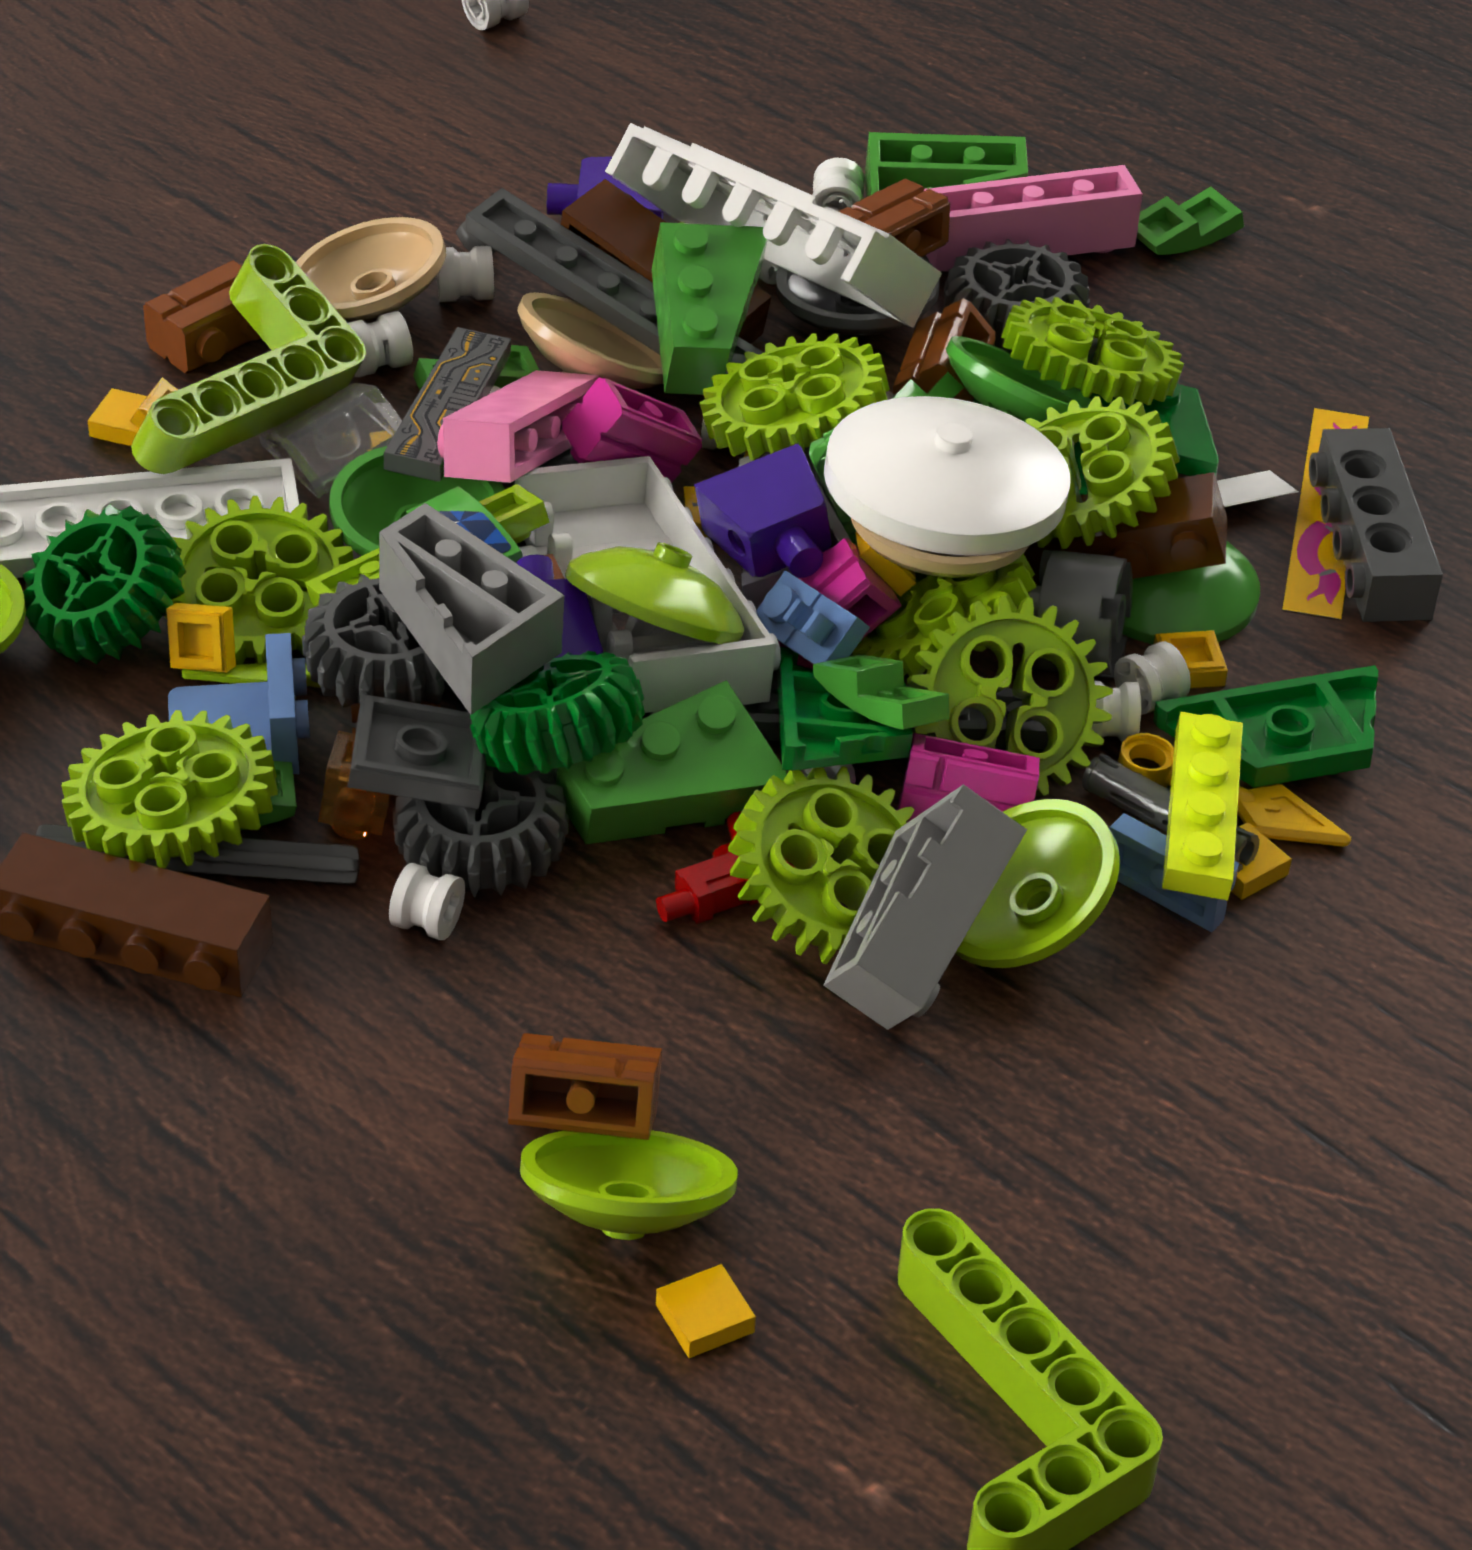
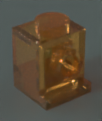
[318,730,392,840]

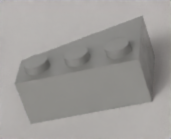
[379,503,564,715]
[823,784,1027,1030]

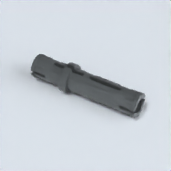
[1082,754,1259,872]

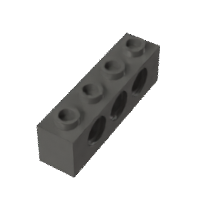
[1309,428,1443,622]

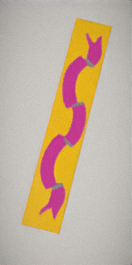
[1282,408,1369,619]

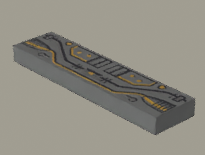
[383,327,511,482]

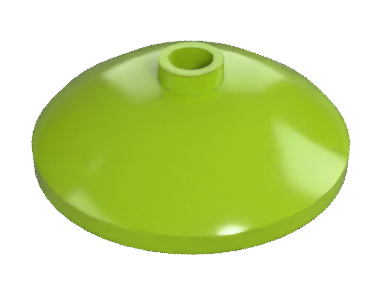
[565,542,745,644]
[955,799,1120,968]
[520,1130,738,1240]

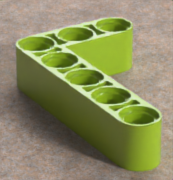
[131,244,366,474]
[898,1209,1163,1550]

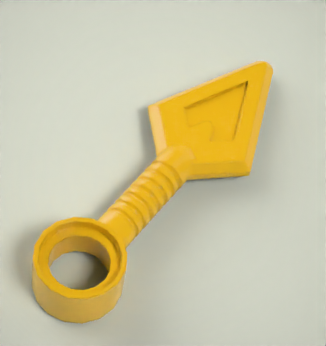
[1118,733,1351,847]

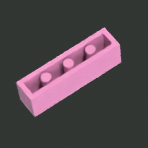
[924,165,1143,272]
[437,370,599,483]

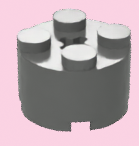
[1028,550,1133,678]

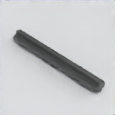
[36,824,360,885]

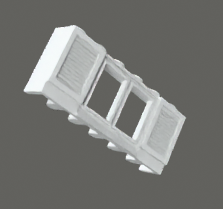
[605,123,942,328]
[515,456,781,715]

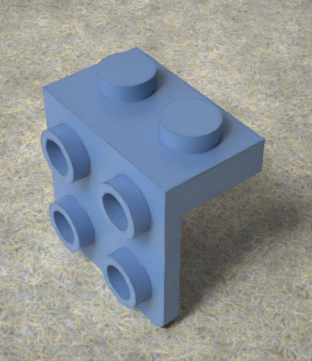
[168,633,310,774]

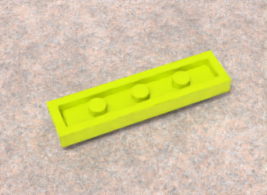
[1162,711,1243,901]

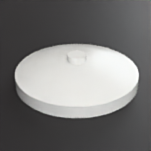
[824,396,1071,556]

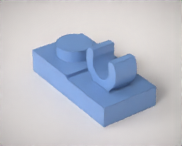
[756,570,870,664]
[1109,813,1239,932]

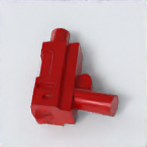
[656,811,797,924]

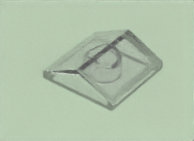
[259,383,402,498]

